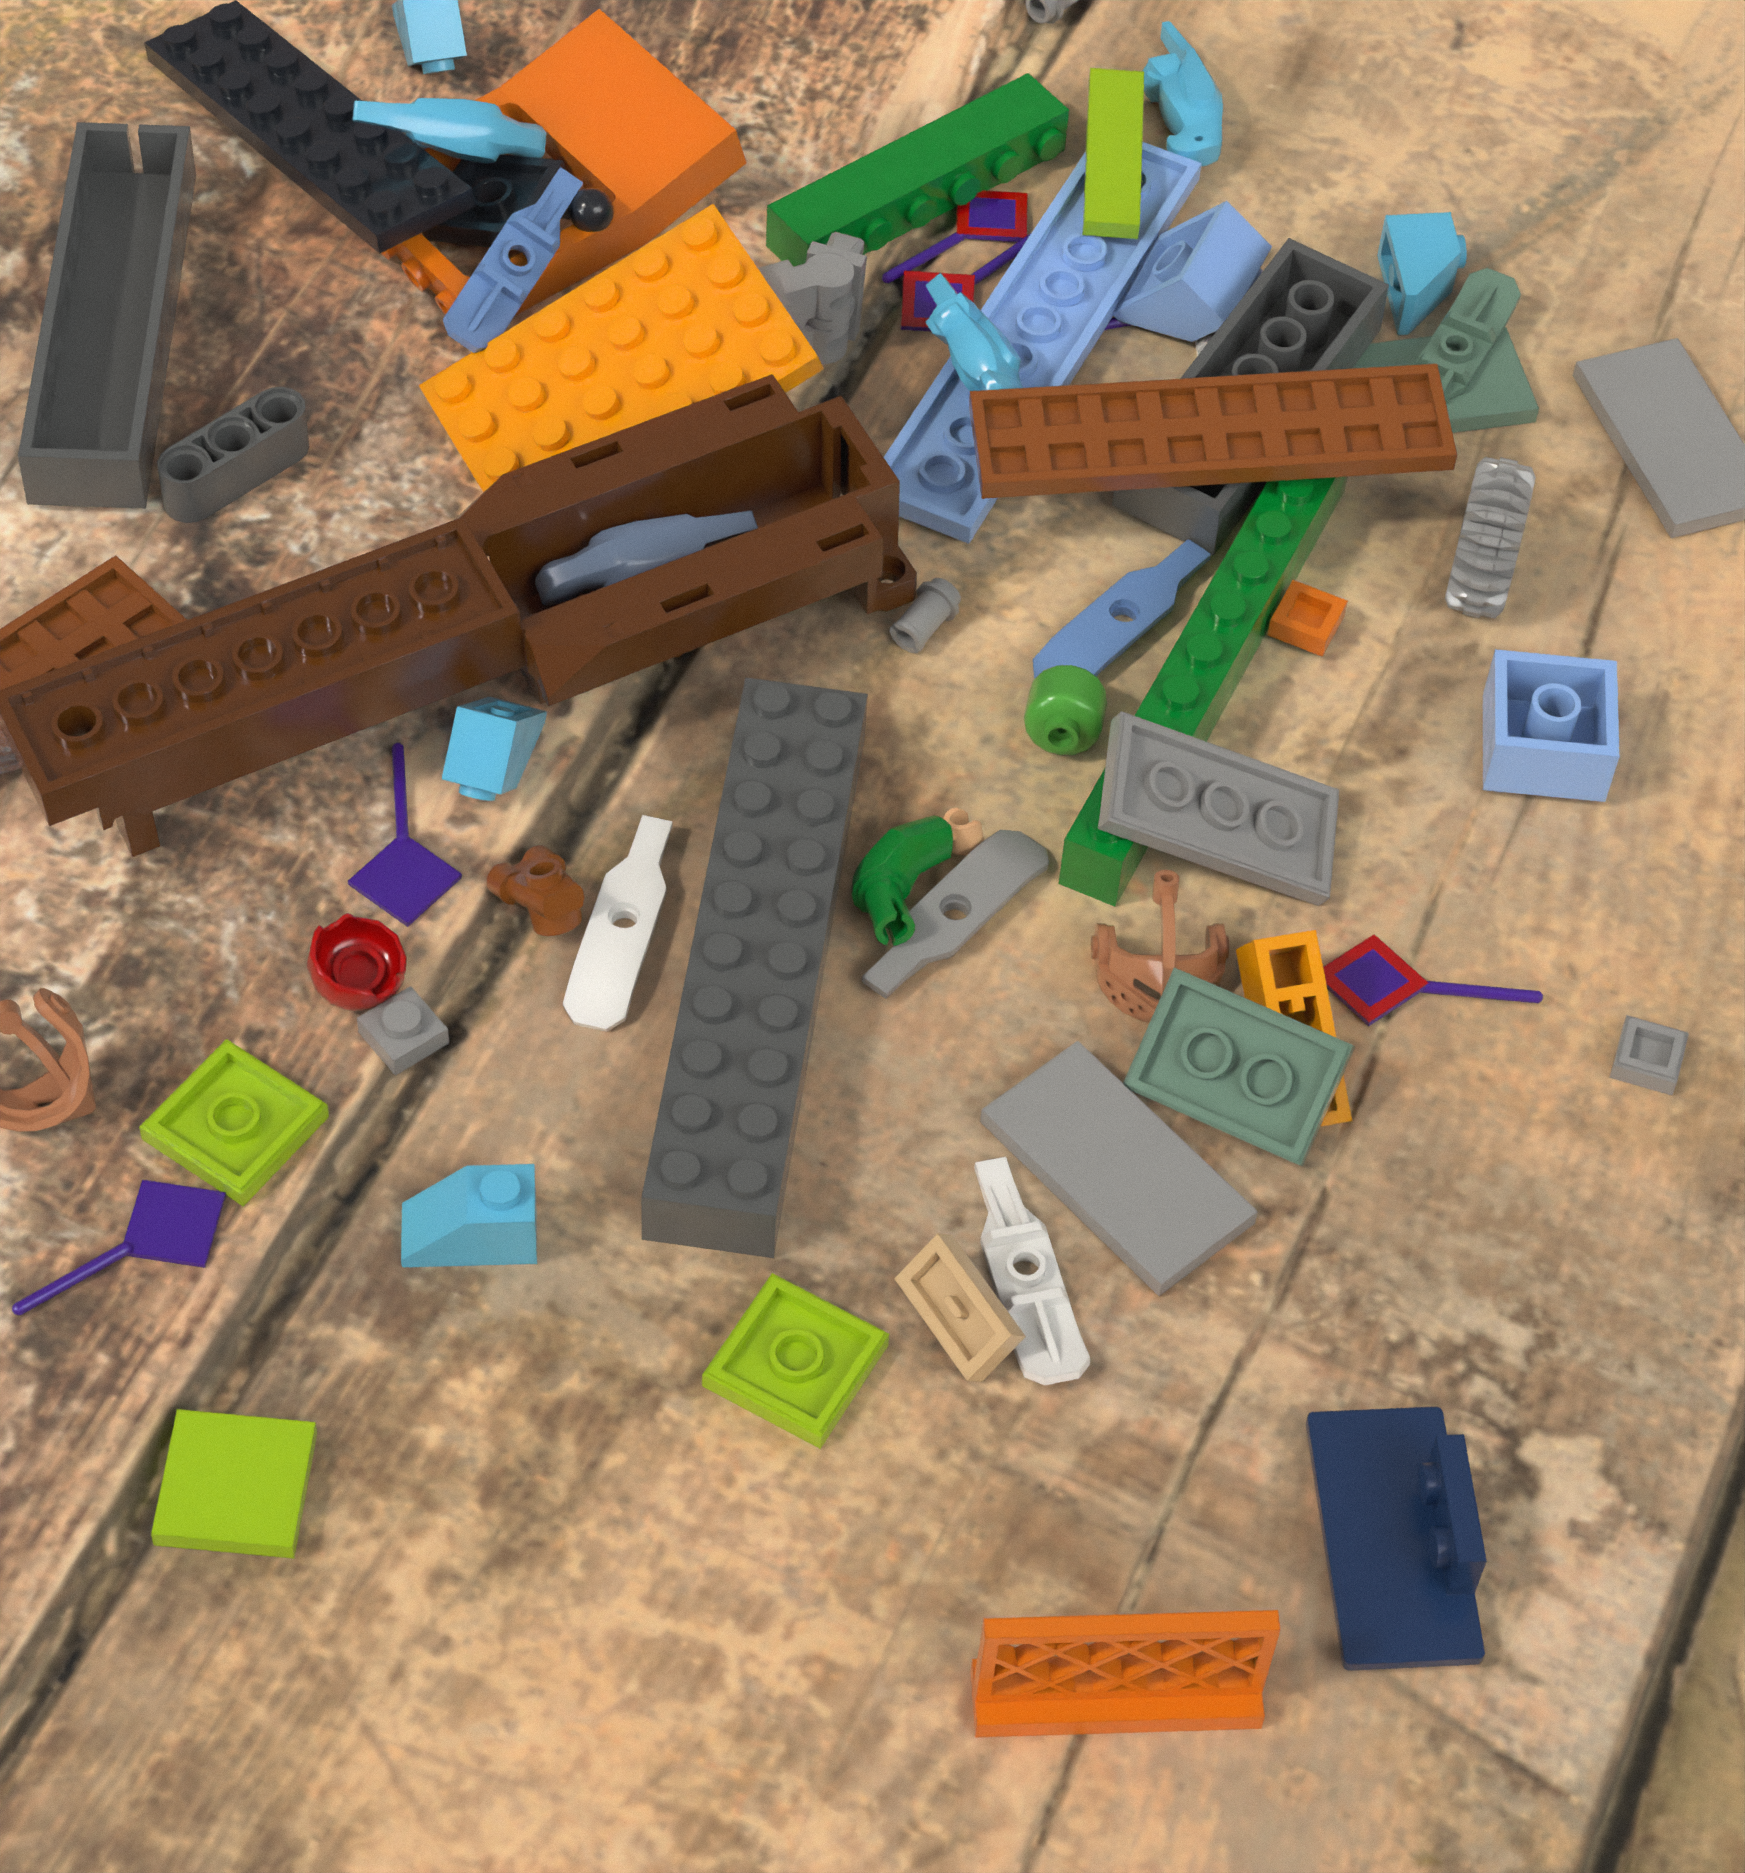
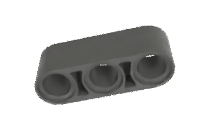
[157,387,310,523]

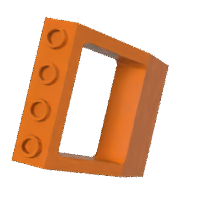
[381,9,747,316]

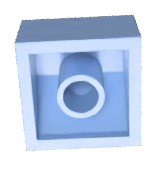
[1113,201,1272,342]

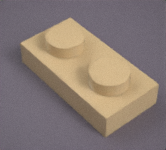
[894,1233,1026,1382]

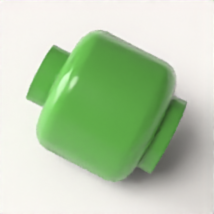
[1024,665,1107,755]

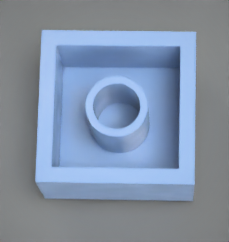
[1483,649,1620,802]

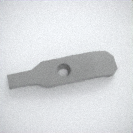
[862,829,1049,999]

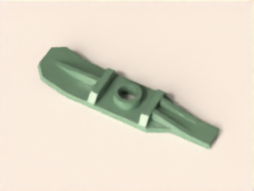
[1414,268,1521,401]

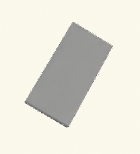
[1573,338,1745,538]
[1098,711,1339,906]
[980,1041,1258,1296]

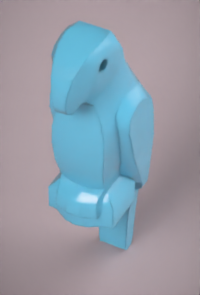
[1142,21,1223,167]
[352,98,546,163]
[925,273,1023,391]

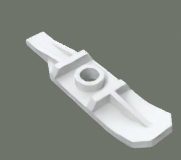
[563,815,673,1032]
[974,1157,1090,1385]

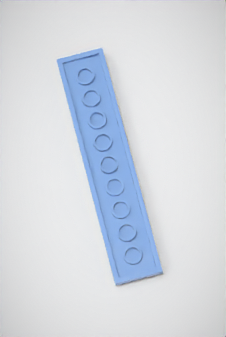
[884,142,1202,544]

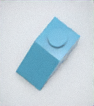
[392,0,467,74]
[1377,212,1467,335]
[442,697,547,801]
[401,1164,537,1267]

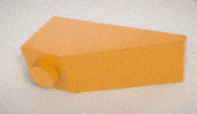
[1236,930,1352,1127]

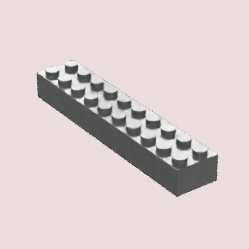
[641,677,868,1258]

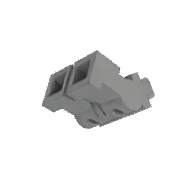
[758,232,867,364]

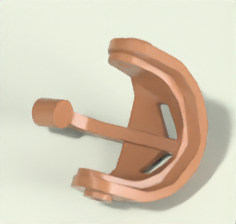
[1091,870,1229,1023]
[0,988,96,1132]

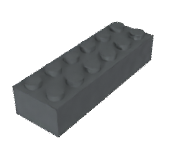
[1112,238,1389,556]

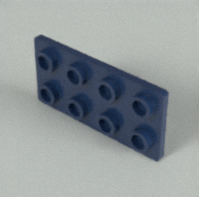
[1306,1407,1487,1671]

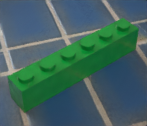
[766,73,1069,267]

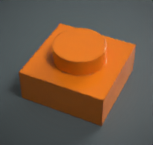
[1268,580,1348,657]

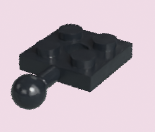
[422,154,614,247]

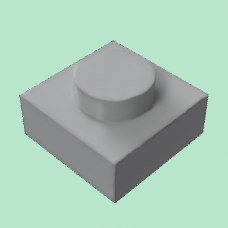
[357,986,449,1076]

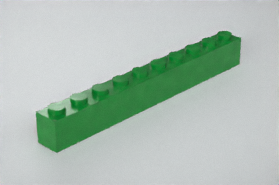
[1058,476,1348,907]

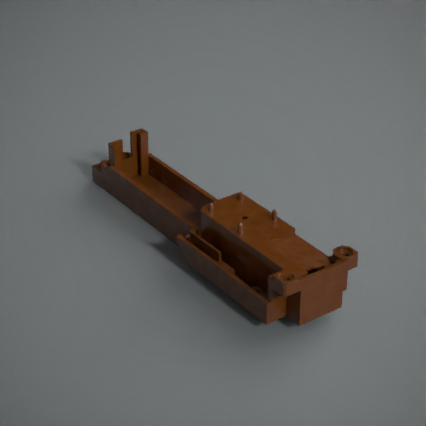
[0,374,917,857]

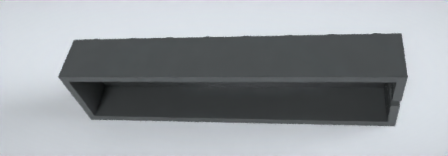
[18,122,196,509]

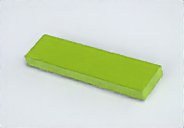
[1082,68,1144,239]

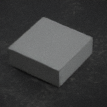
[1609,1015,1689,1095]

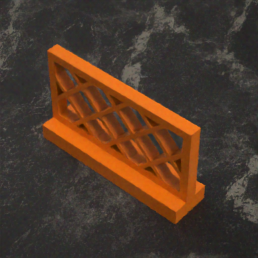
[970,1610,1281,1738]

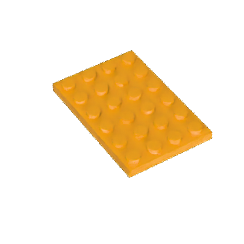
[418,204,824,492]

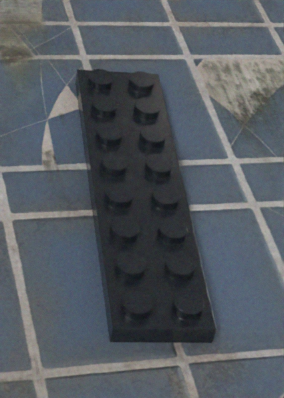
[144,0,475,254]

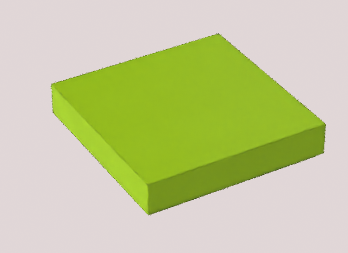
[139,1039,329,1207]
[702,1273,889,1449]
[151,1409,317,1559]

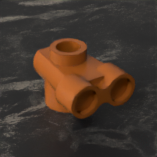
[487,845,585,936]

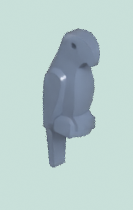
[535,511,758,606]

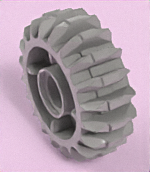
[1445,457,1536,618]

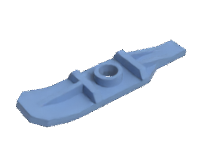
[442,167,583,353]
[1033,539,1211,679]

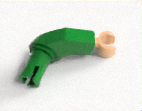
[851,808,984,946]

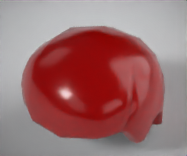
[307,913,407,1011]

